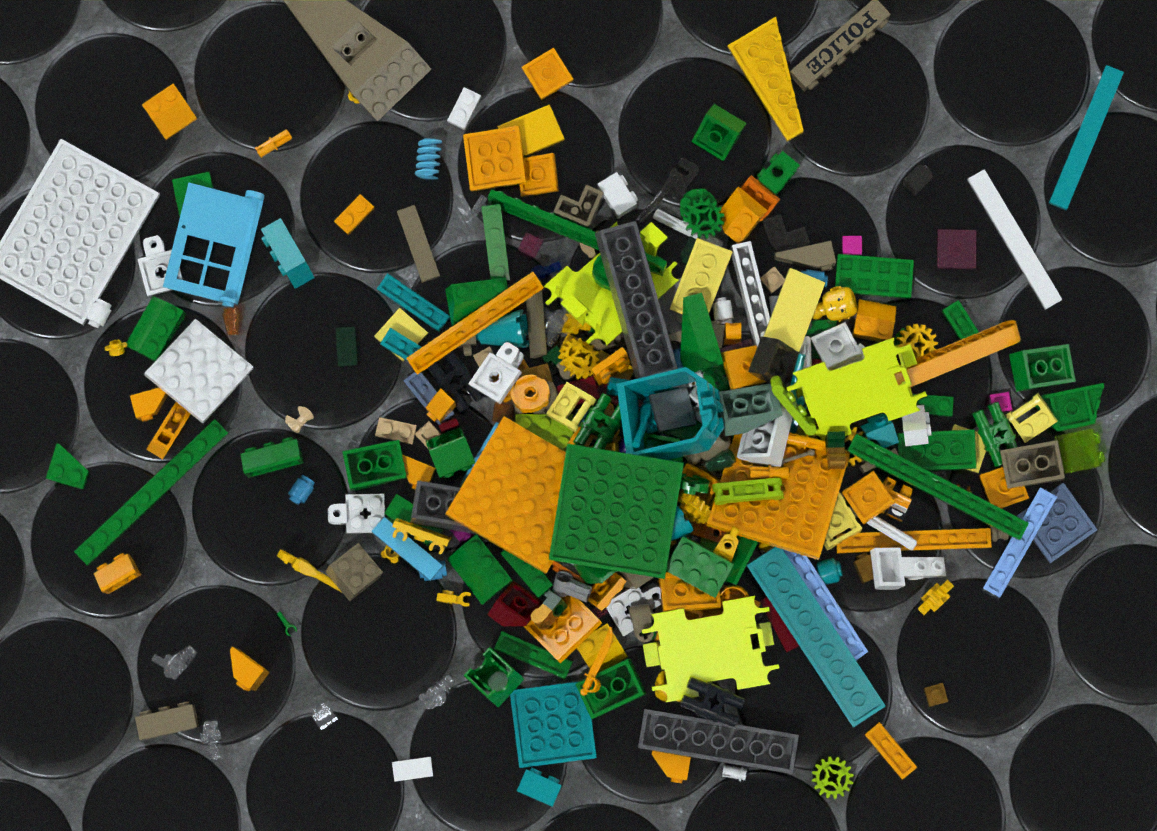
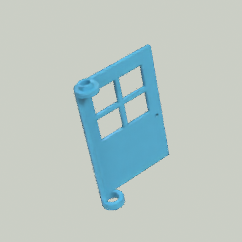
[163,183,265,308]

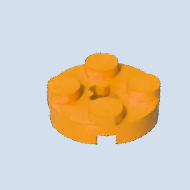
[511,375,550,413]

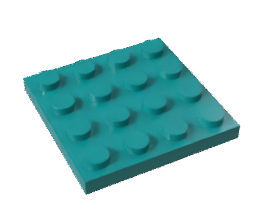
[510,682,596,768]

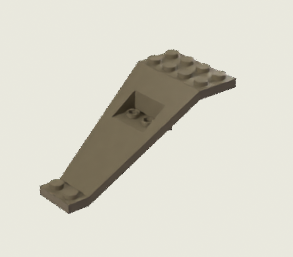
[282,0,431,121]

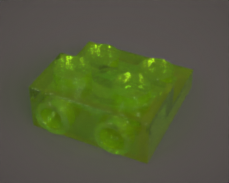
[1055,429,1105,474]

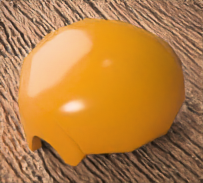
[720,585,749,608]

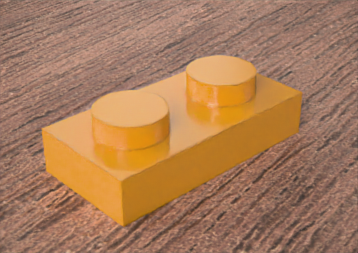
[334,194,374,235]

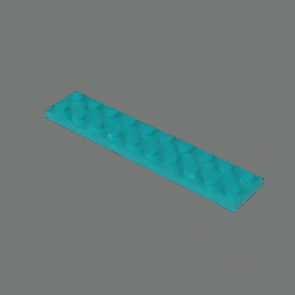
[747,547,885,727]

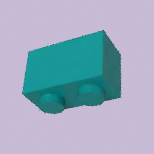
[517,767,562,807]

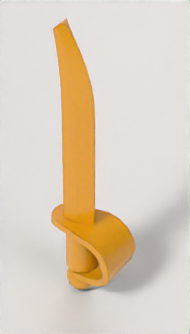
[580,627,613,696]

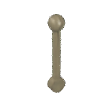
[781,449,815,466]

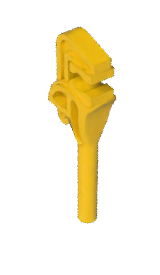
[277,549,342,593]

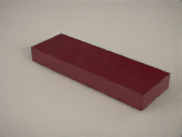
[760,597,799,653]

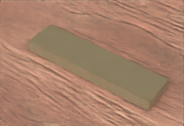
[397,205,440,283]
[526,280,547,358]

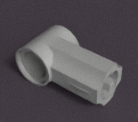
[552,571,593,602]

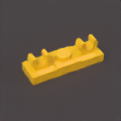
[392,518,451,554]

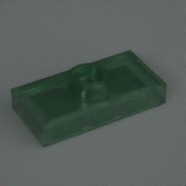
[336,327,358,367]

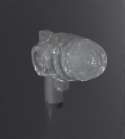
[543,305,568,348]
[151,645,197,680]
[419,675,455,709]
[200,721,223,760]

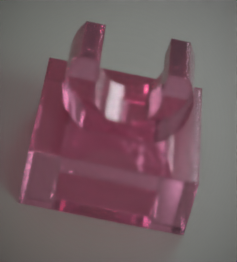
[518,232,543,259]

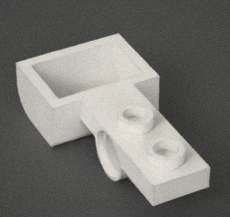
[870,548,946,590]

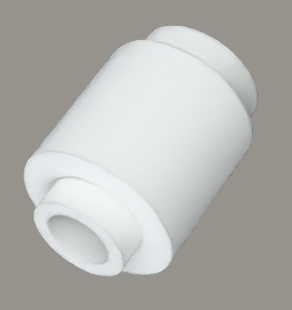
[712,297,734,325]
[86,299,112,328]

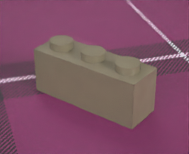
[135,702,199,740]

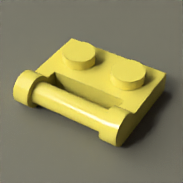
[546,382,596,432]
[1006,393,1058,443]

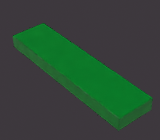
[494,631,573,679]

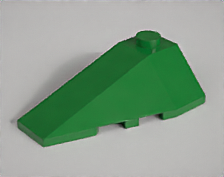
[680,293,724,374]

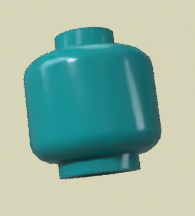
[816,558,843,585]

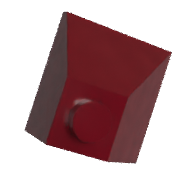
[487,581,543,626]

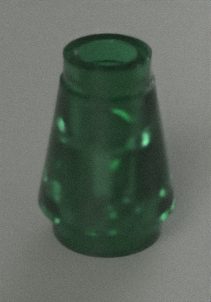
[706,449,736,472]

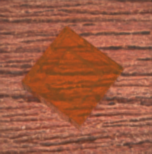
[492,403,514,423]

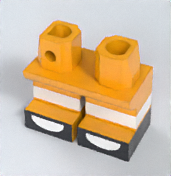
[882,477,913,522]

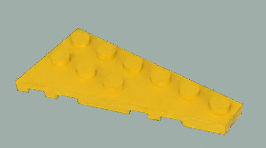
[727,17,804,142]

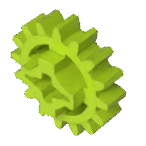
[811,757,854,799]

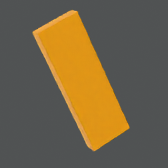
[864,722,917,780]

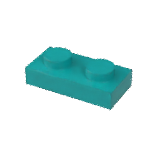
[380,328,422,361]

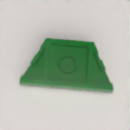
[1031,383,1104,432]

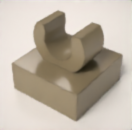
[458,336,477,356]

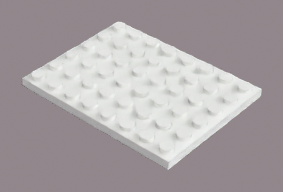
[0,139,160,326]

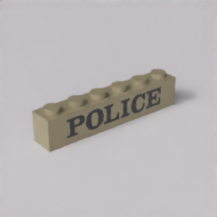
[790,0,890,92]

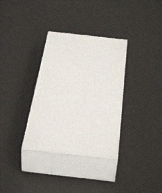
[392,757,433,782]

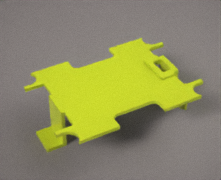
[544,222,679,346]
[786,338,927,441]
[642,596,779,702]

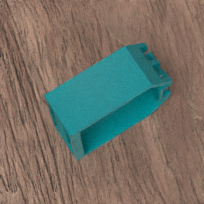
[617,367,725,460]

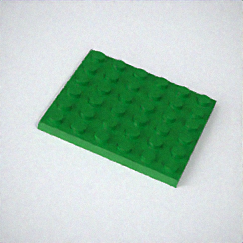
[549,443,684,579]

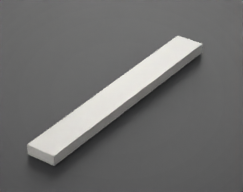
[967,169,1062,310]

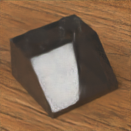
[748,336,801,389]

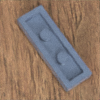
[404,372,454,425]

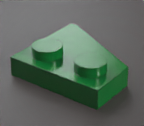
[46,443,89,490]

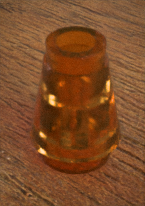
[222,308,241,335]

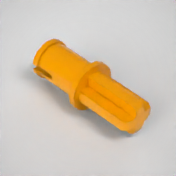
[255,130,292,158]
[787,432,826,451]
[749,465,789,479]

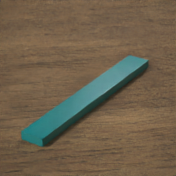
[1049,65,1124,210]

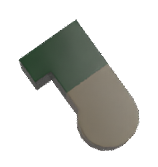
[542,345,576,381]

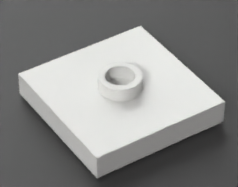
[811,322,862,370]

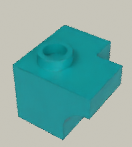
[861,413,899,448]

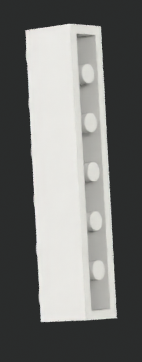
[730,241,778,359]

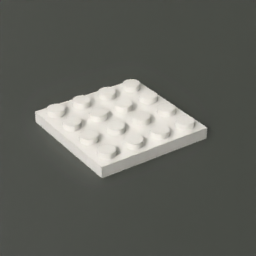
[144,319,254,423]

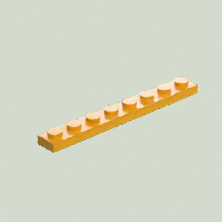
[406,272,544,375]
[836,528,992,553]

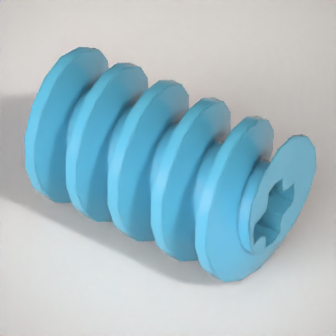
[415,138,442,180]

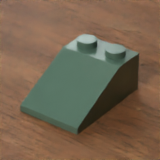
[719,384,783,436]

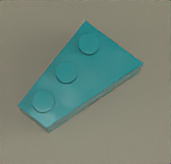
[261,218,315,289]

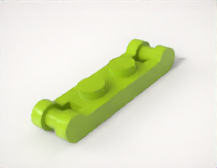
[770,376,817,435]
[712,478,784,505]

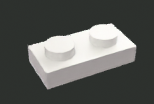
[447,87,481,130]

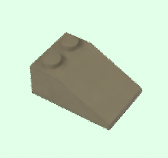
[1000,440,1065,489]

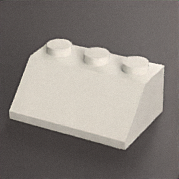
[737,404,793,467]

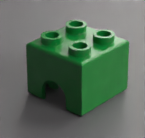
[425,427,475,478]
[463,647,524,708]

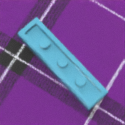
[372,517,443,581]

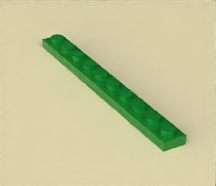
[488,189,667,276]
[74,419,229,566]
[847,434,1029,541]

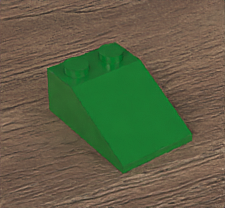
[1009,344,1076,392]
[342,440,407,491]
[575,659,647,719]

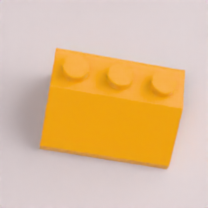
[230,647,270,691]

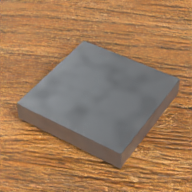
[649,387,697,433]

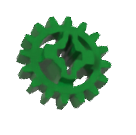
[683,198,724,240]

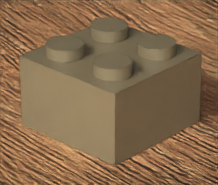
[325,543,383,601]

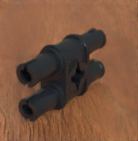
[429,350,485,413]
[680,677,745,727]

